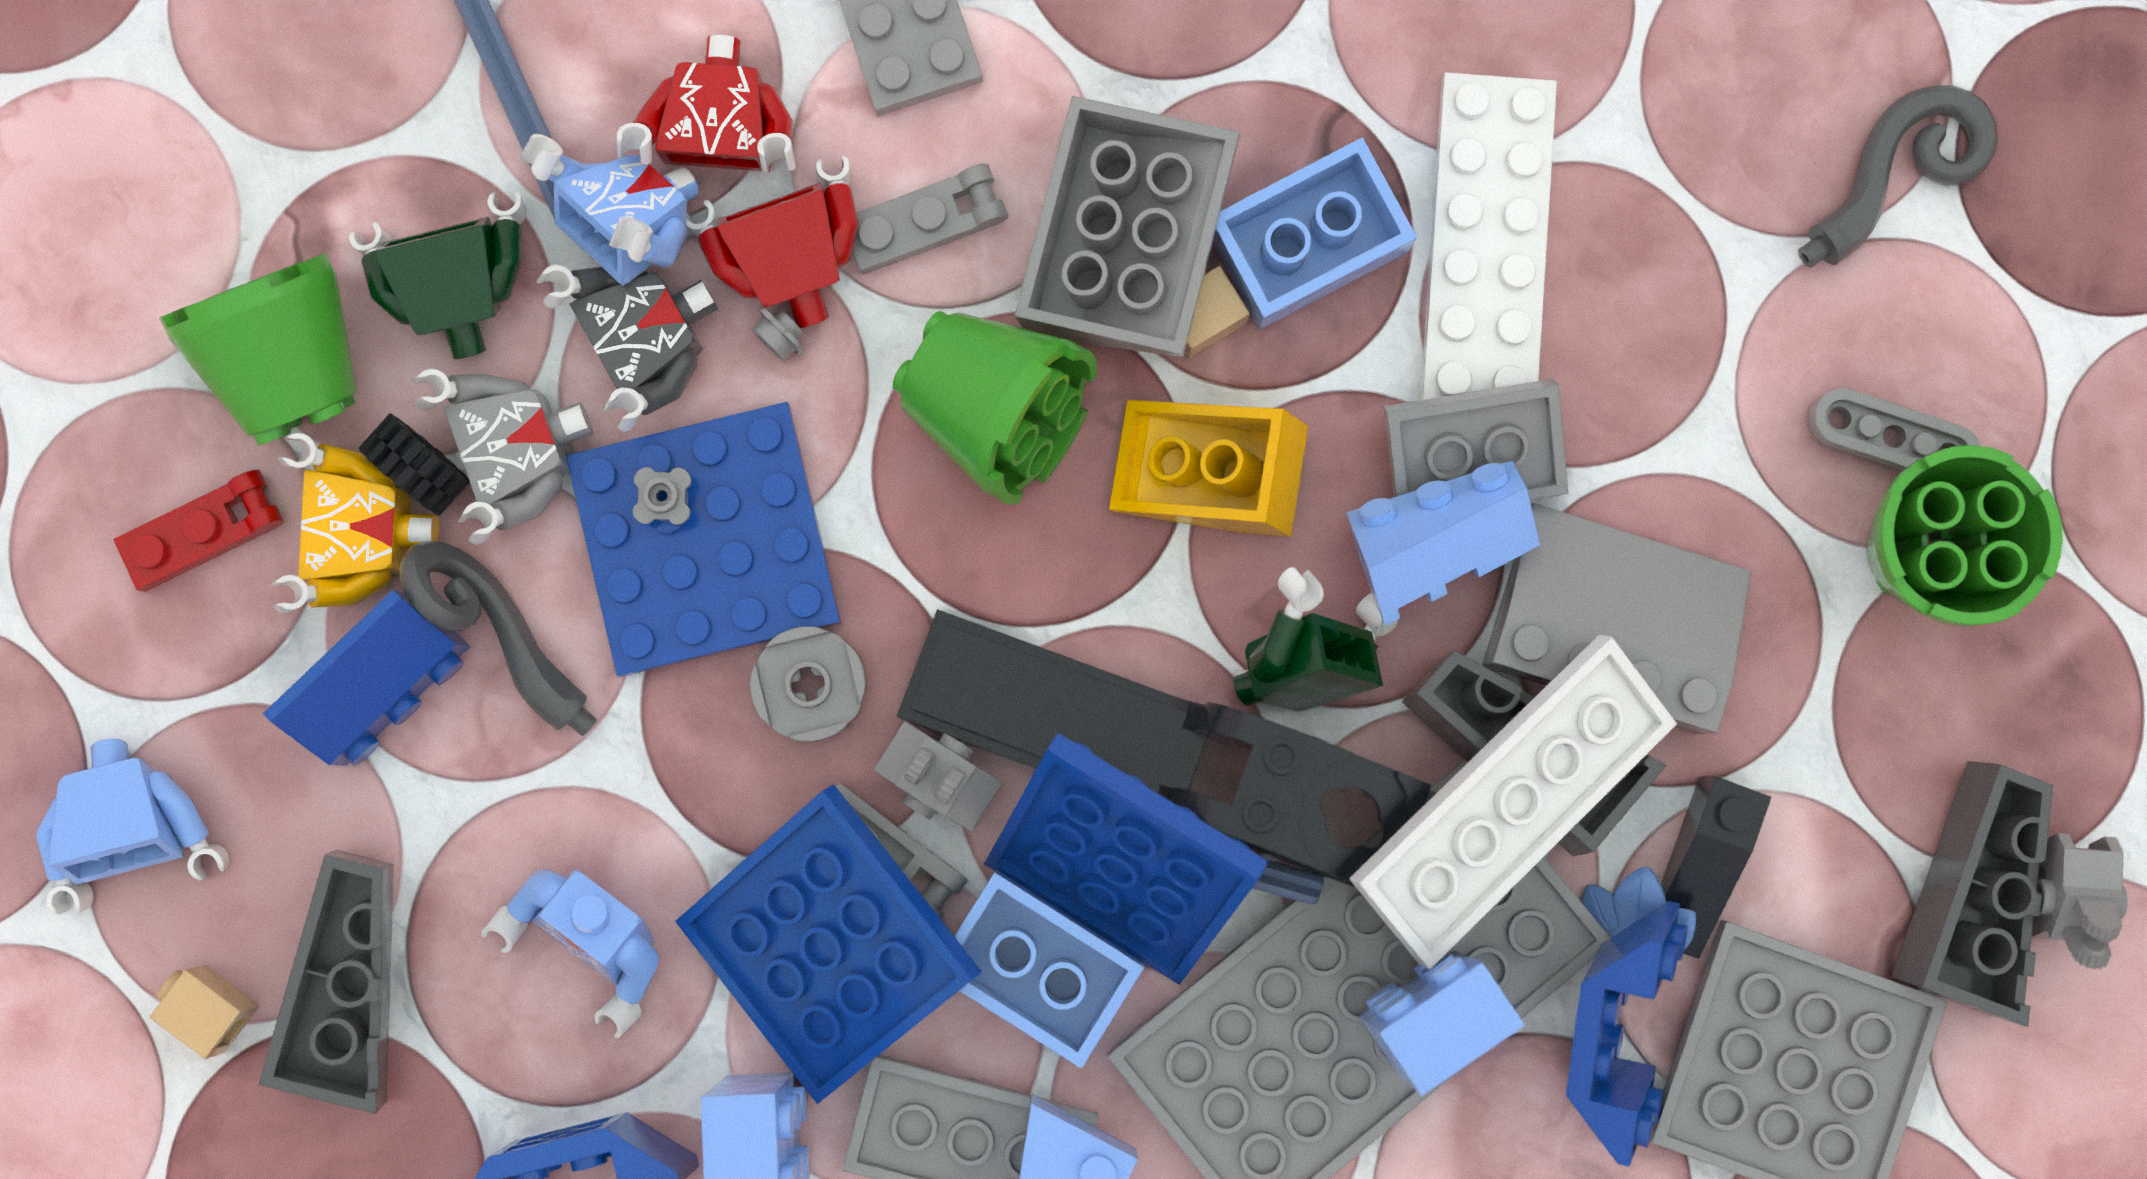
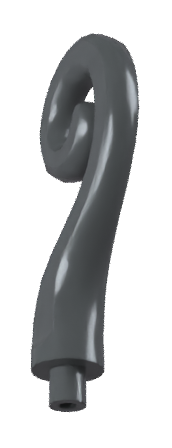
[1798,85,1998,268]
[399,541,597,736]

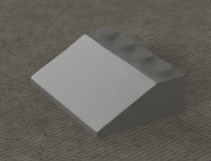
[1014,96,1240,357]
[1482,503,1751,734]

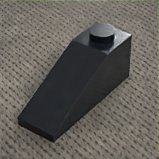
[1661,776,1772,959]

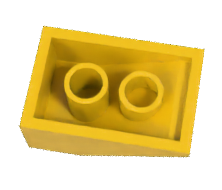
[1109,400,1309,537]

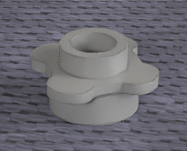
[752,306,805,361]
[633,467,692,525]

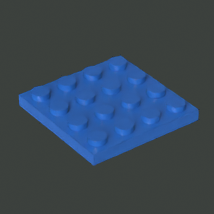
[566,402,842,677]
[984,733,1268,985]
[675,784,982,1104]

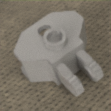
[874,721,1003,832]
[2032,833,2128,970]

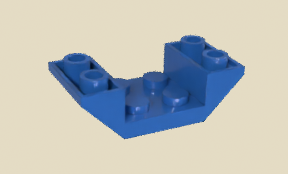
[1566,901,1687,1167]
[475,1112,699,1179]

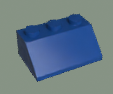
[263,590,470,766]

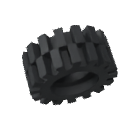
[359,413,470,516]

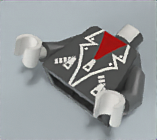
[536,265,718,432]

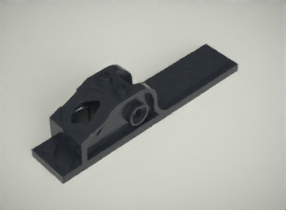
[897,609,1436,889]

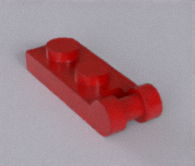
[113,469,284,592]

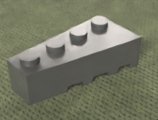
[1402,650,1667,856]
[1891,761,2053,1027]
[258,850,394,1114]

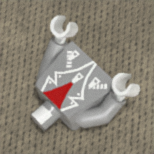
[412,369,593,545]

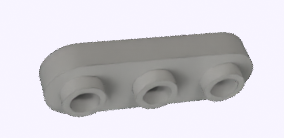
[1808,388,1980,471]

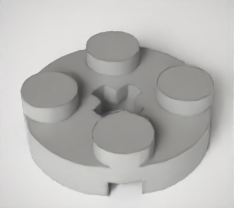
[750,627,867,742]

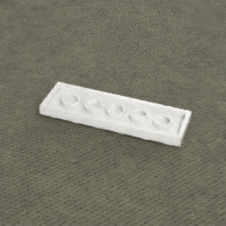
[1420,72,1557,400]
[1349,634,1677,970]

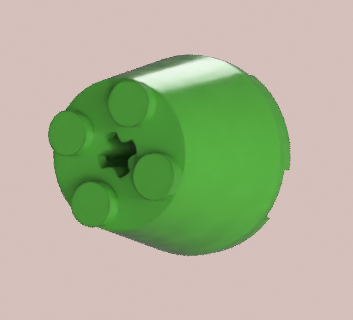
[159,252,357,445]
[893,311,1097,505]
[1867,445,2063,626]

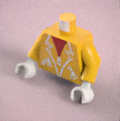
[271,433,440,614]

